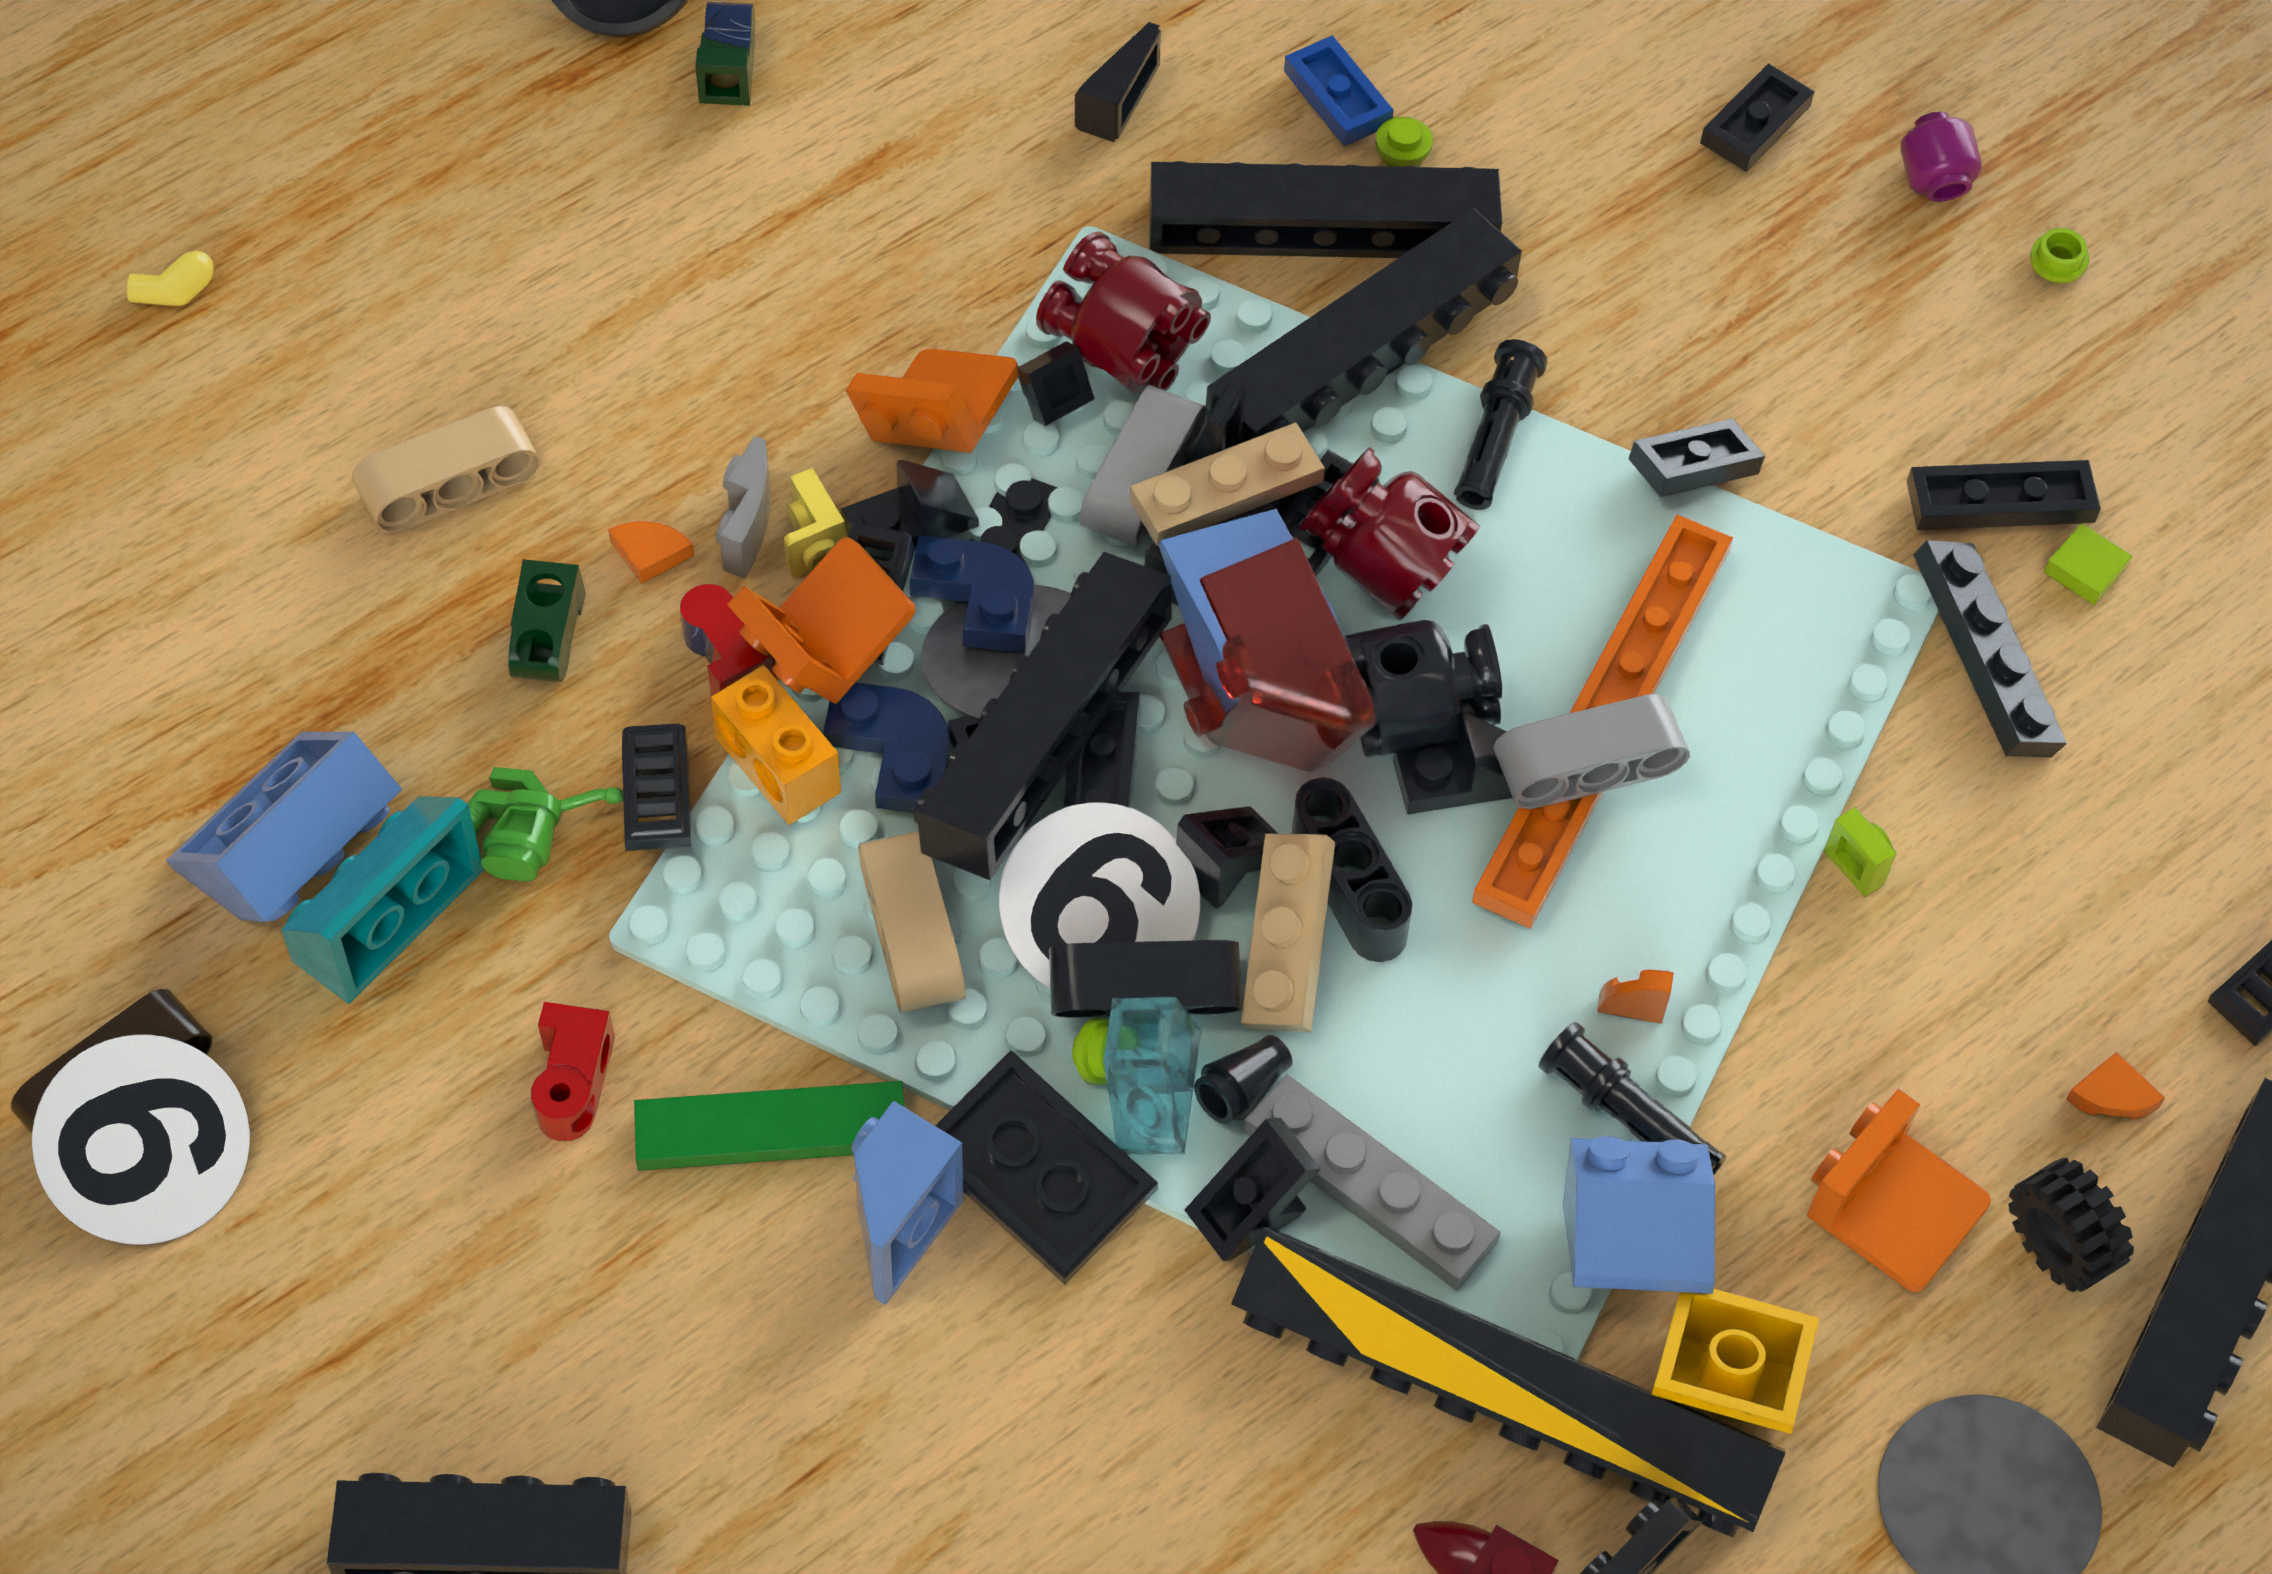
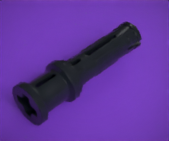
[1454,339,1548,510]
[1538,1022,1726,1176]

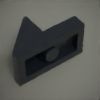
[841,460,979,561]
[1393,713,1513,815]
[1176,806,1278,909]
[1184,1118,1321,1262]

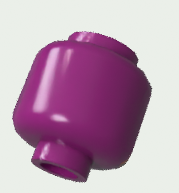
[1900,111,1982,202]

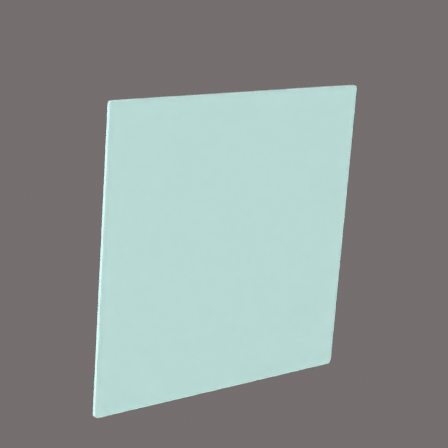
[609,226,1939,1360]

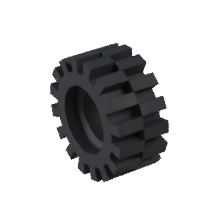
[2008,1158,2134,1292]

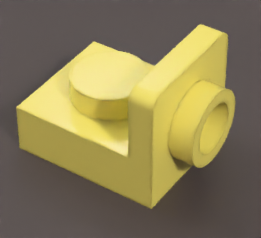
[784,467,846,578]

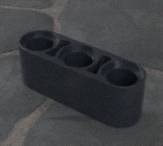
[1292,777,1413,962]
[1049,940,1242,1018]

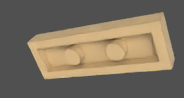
[1130,423,1325,547]
[1241,834,1335,1032]

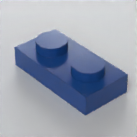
[1284,35,1394,146]

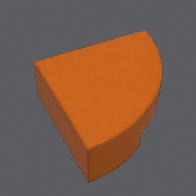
[608,521,694,584]
[1597,969,1674,1024]
[2066,1052,2165,1119]

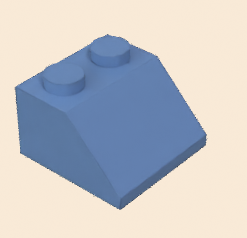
[851,1101,963,1305]
[1563,1136,1715,1294]

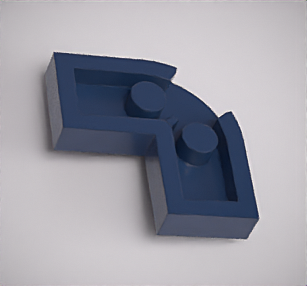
[910,535,1034,653]
[823,682,950,813]

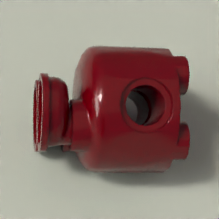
[1036,232,1211,394]
[1298,447,1480,621]

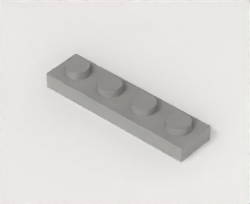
[1244,1074,1500,1291]

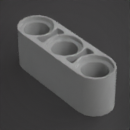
[1079,385,1207,547]
[1493,694,1690,809]

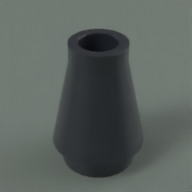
[1194,1035,1293,1124]

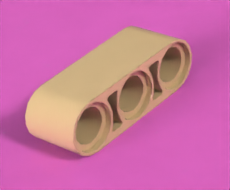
[352,406,540,533]
[858,831,966,1013]

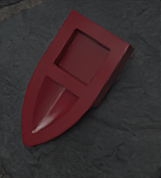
[1413,1521,1559,1574]

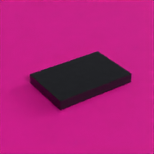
[935,1050,1158,1285]

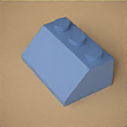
[165,732,402,922]

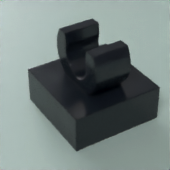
[1017,341,1095,426]

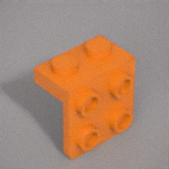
[846,348,1019,453]
[727,537,915,704]
[1806,1088,1991,1292]

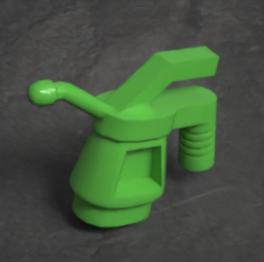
[467,767,623,882]

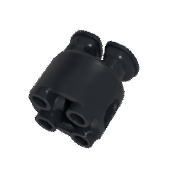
[1344,620,1502,757]

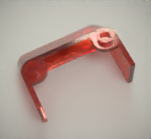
[1159,538,1376,772]

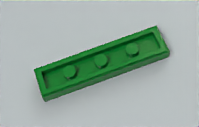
[634,1081,904,1171]

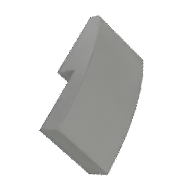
[716,436,770,579]

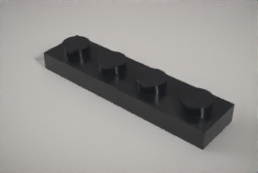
[1913,540,2067,757]

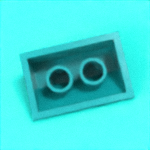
[281,796,484,1004]

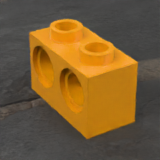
[711,665,841,826]

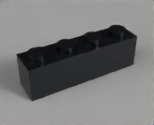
[327,1473,632,1574]

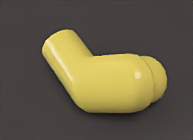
[127,251,214,306]

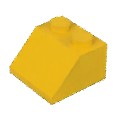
[1652,1289,1819,1434]

